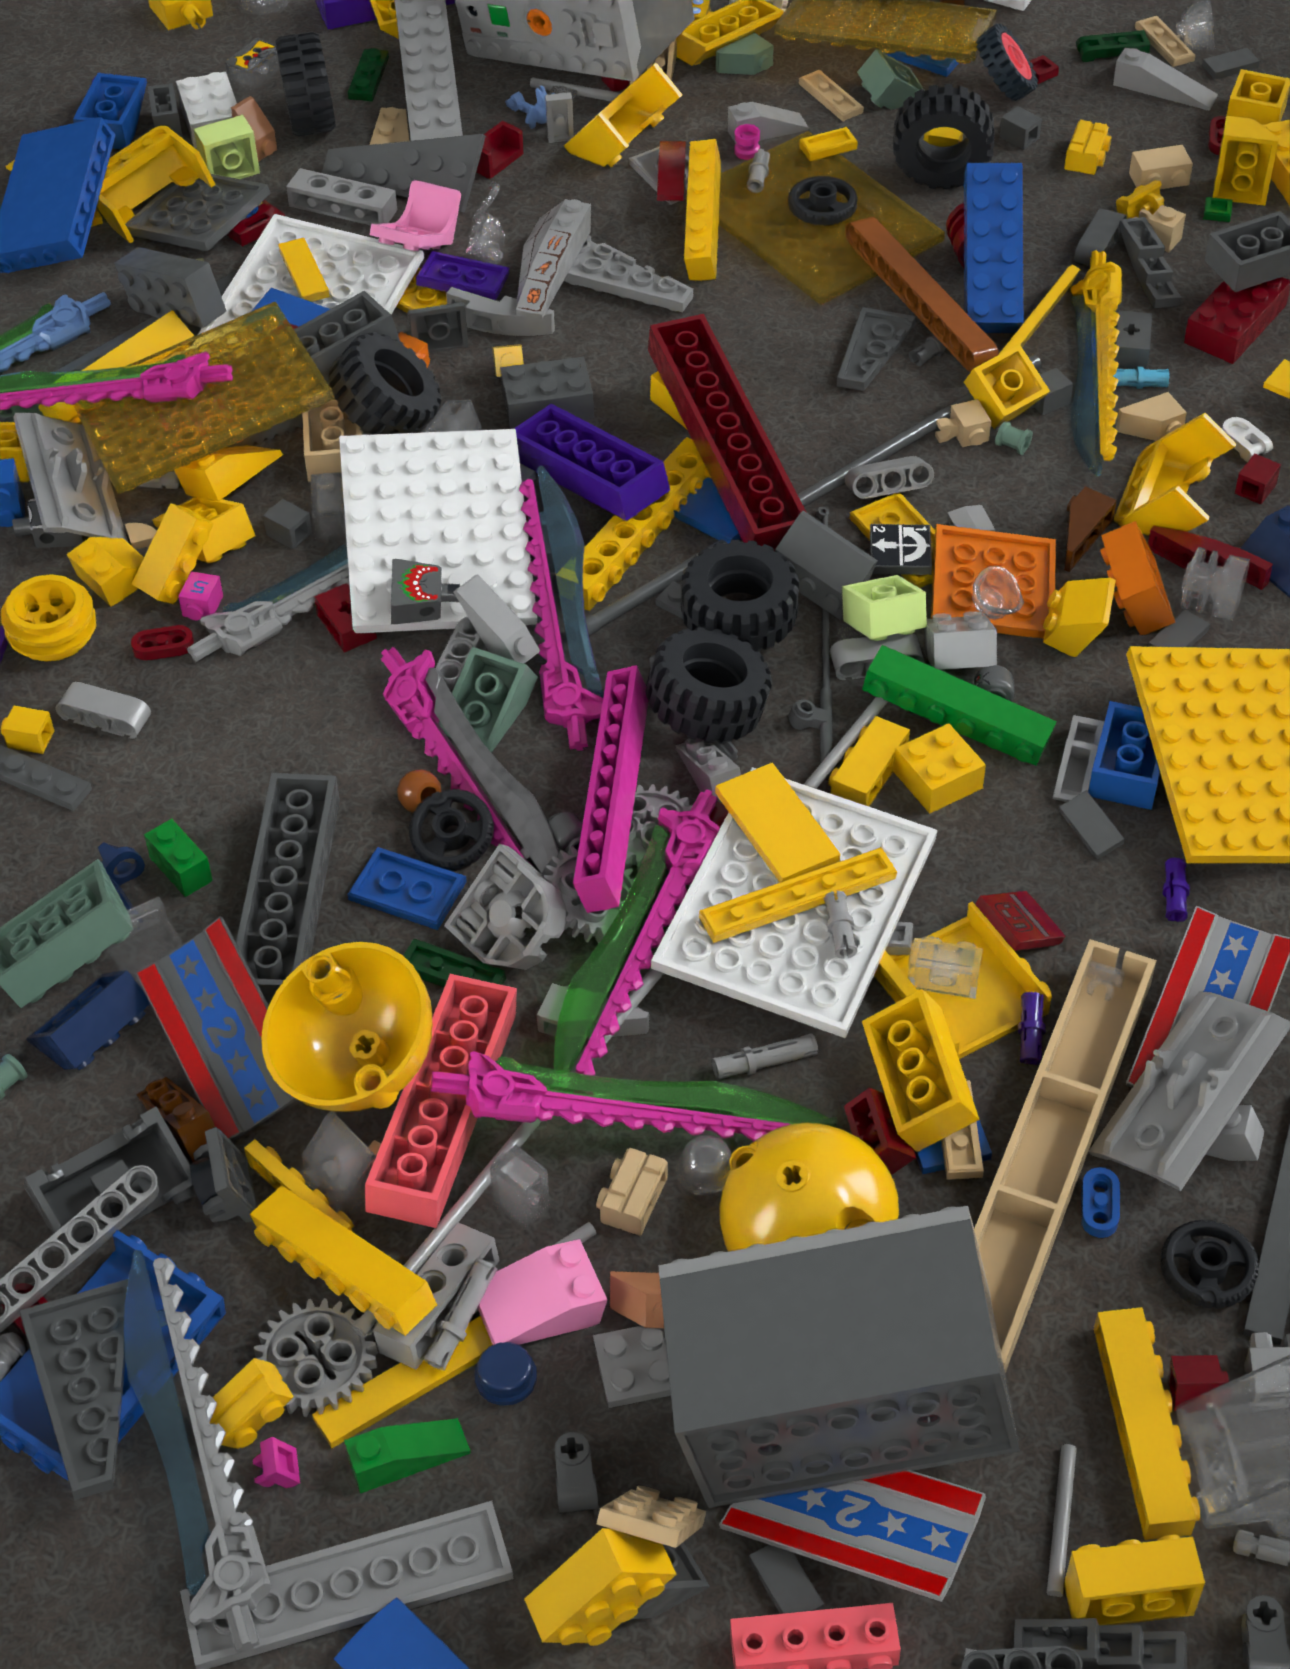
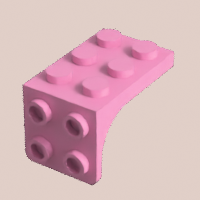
[370,180,461,251]

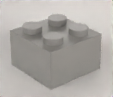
[924,612,997,670]

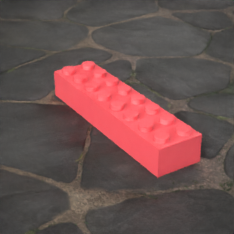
[365,974,517,1228]

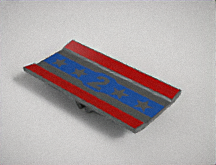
[135,916,297,1142]

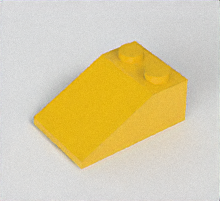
[172,445,283,500]
[152,497,255,563]

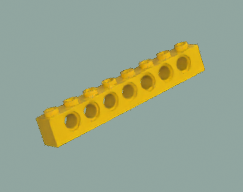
[557,437,711,611]

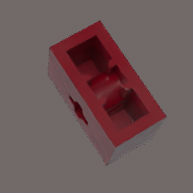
[314,583,377,653]
[844,1087,916,1175]

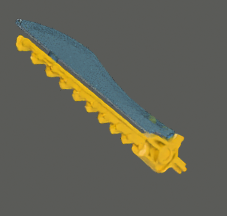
[1070,250,1122,476]

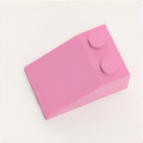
[477,1239,607,1345]

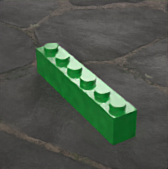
[862,645,1057,766]

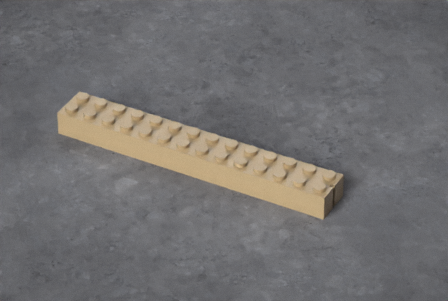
[974,939,1157,1372]

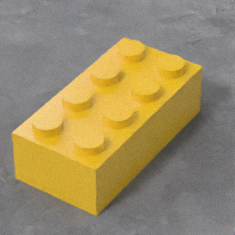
[862,989,980,1152]

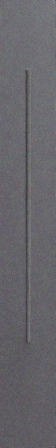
[352,697,888,1337]

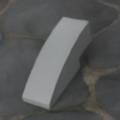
[1053,715,1105,802]

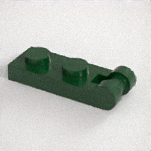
[1075,30,1151,62]

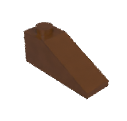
[1064,486,1117,572]

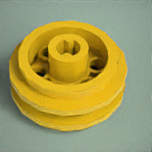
[1,574,96,662]

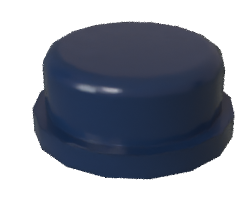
[475,1342,537,1406]

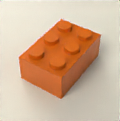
[1100,521,1176,635]

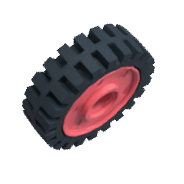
[976,23,1038,101]

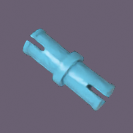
[1113,366,1169,389]

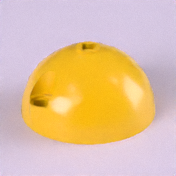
[261,942,433,1112]
[720,1123,899,1252]

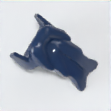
[98,842,145,921]

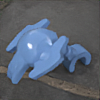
[505,86,555,129]

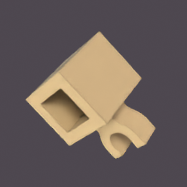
[1134,205,1186,253]
[935,399,991,447]

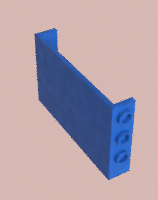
[0,117,116,273]
[0,1230,226,1481]

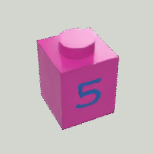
[178,571,223,620]

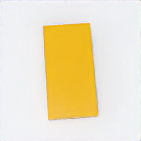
[849,492,935,588]
[715,762,841,882]

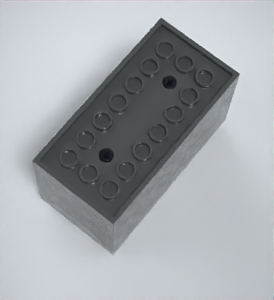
[658,1206,1020,1508]

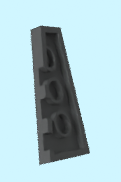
[837,307,916,391]

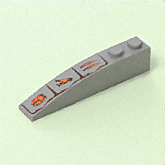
[516,199,591,319]

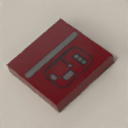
[975,891,1066,951]

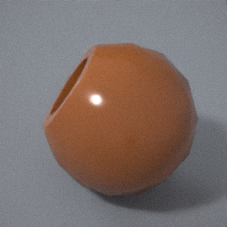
[397,769,442,813]

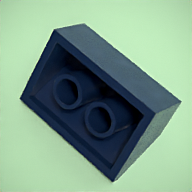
[1240,505,1290,598]
[26,970,150,1070]

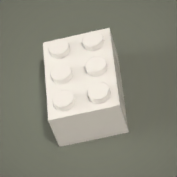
[176,72,237,149]

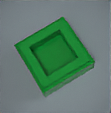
[1203,197,1233,222]

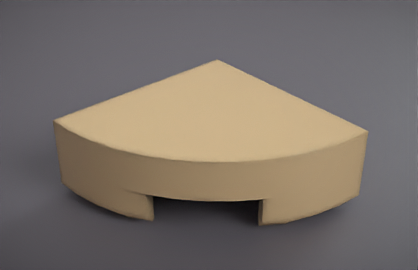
[125,523,157,550]

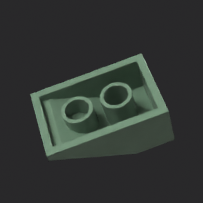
[439,647,538,752]

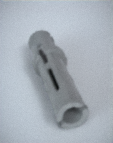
[712,1033,818,1080]
[423,1258,498,1371]

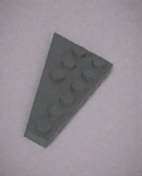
[322,134,486,213]
[19,1278,132,1501]

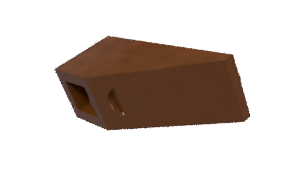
[136,1077,215,1163]

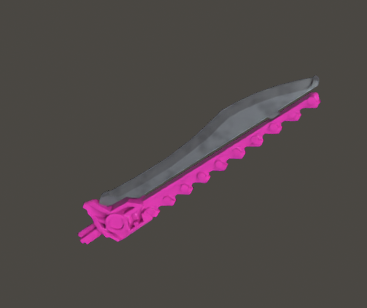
[381,647,559,874]

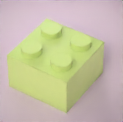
[194,115,260,179]
[842,575,927,641]

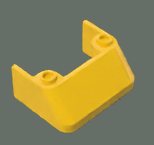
[564,63,683,167]
[96,126,216,243]
[1114,413,1236,535]

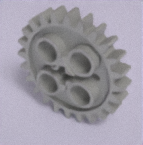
[625,784,693,873]
[541,846,646,944]
[254,1298,378,1417]

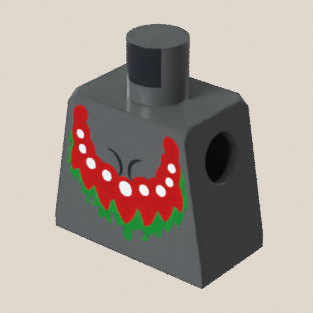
[391,559,460,624]

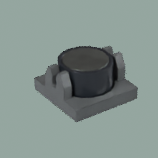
[190,1127,257,1223]

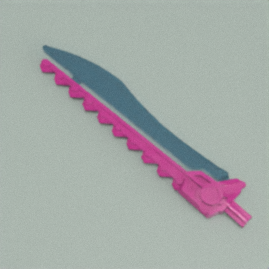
[519,466,604,751]

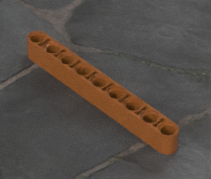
[845,217,999,372]

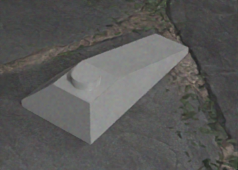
[1113,48,1218,111]

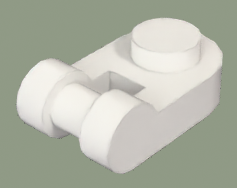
[1222,417,1273,462]

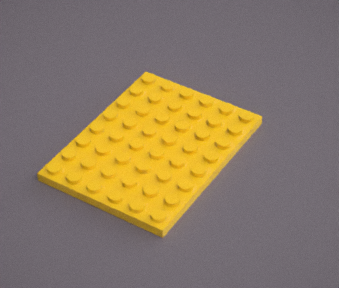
[1126,646,1290,863]

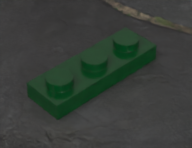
[348,48,389,101]
[403,938,506,987]

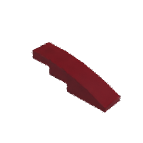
[657,141,686,201]
[1148,526,1273,590]

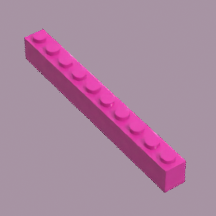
[573,665,649,913]

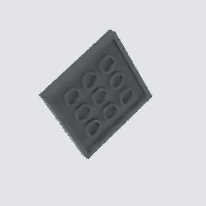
[125,174,271,251]

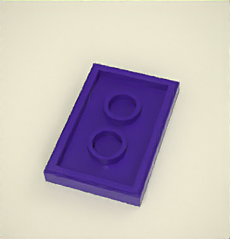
[416,251,510,301]

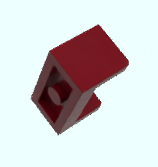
[476,120,524,179]

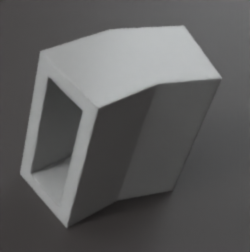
[948,505,995,531]

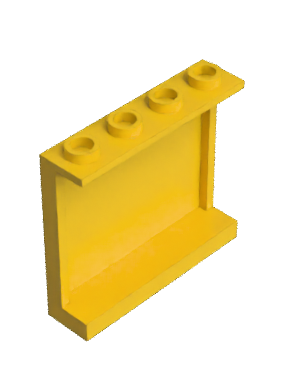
[874,901,1052,1059]

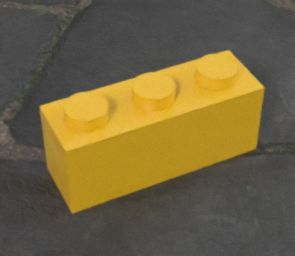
[132,503,214,604]
[828,716,910,807]

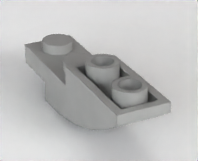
[446,287,555,336]

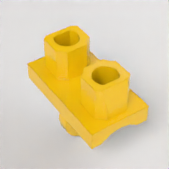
[1116,180,1164,219]

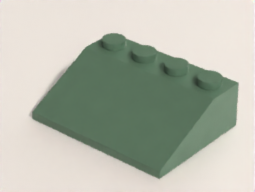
[0,859,133,1008]

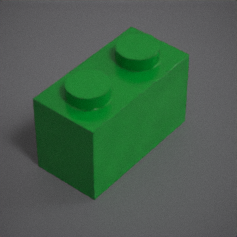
[144,818,213,897]

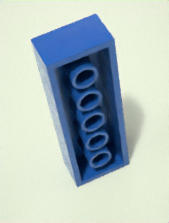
[964,163,1024,333]

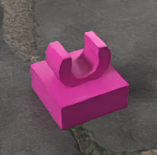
[253,1437,300,1488]

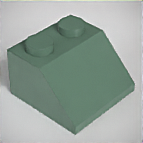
[857,49,925,110]

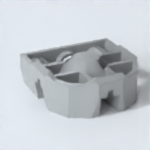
[444,844,567,970]

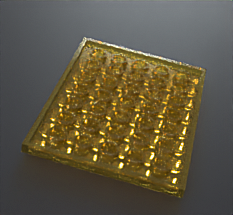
[775,0,997,64]
[686,131,945,305]
[73,301,335,494]

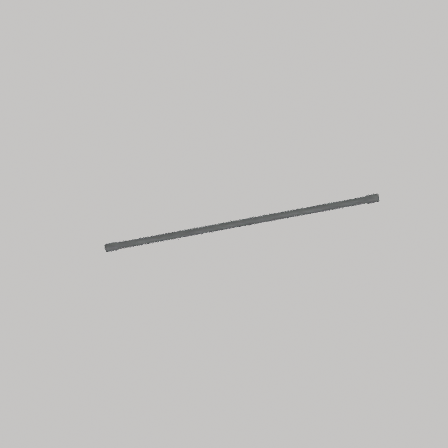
[567,354,1042,643]

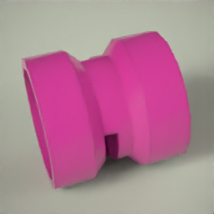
[734,124,760,160]

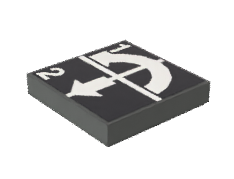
[870,524,932,575]

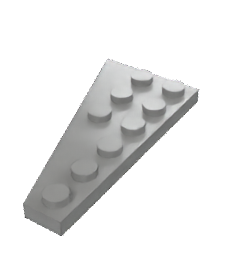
[564,235,693,312]

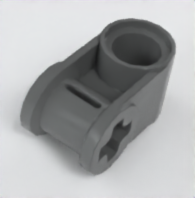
[555,1432,599,1514]
[1241,1595,1290,1669]

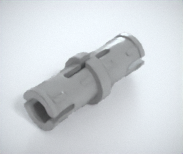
[824,891,857,959]

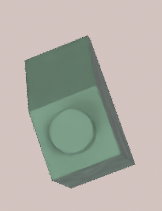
[716,32,774,75]

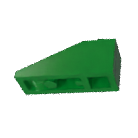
[344,1418,471,1494]

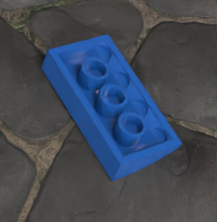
[334,1597,470,1669]

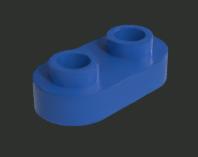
[1081,1167,1120,1238]

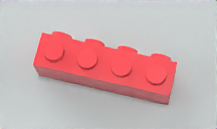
[730,1603,901,1669]

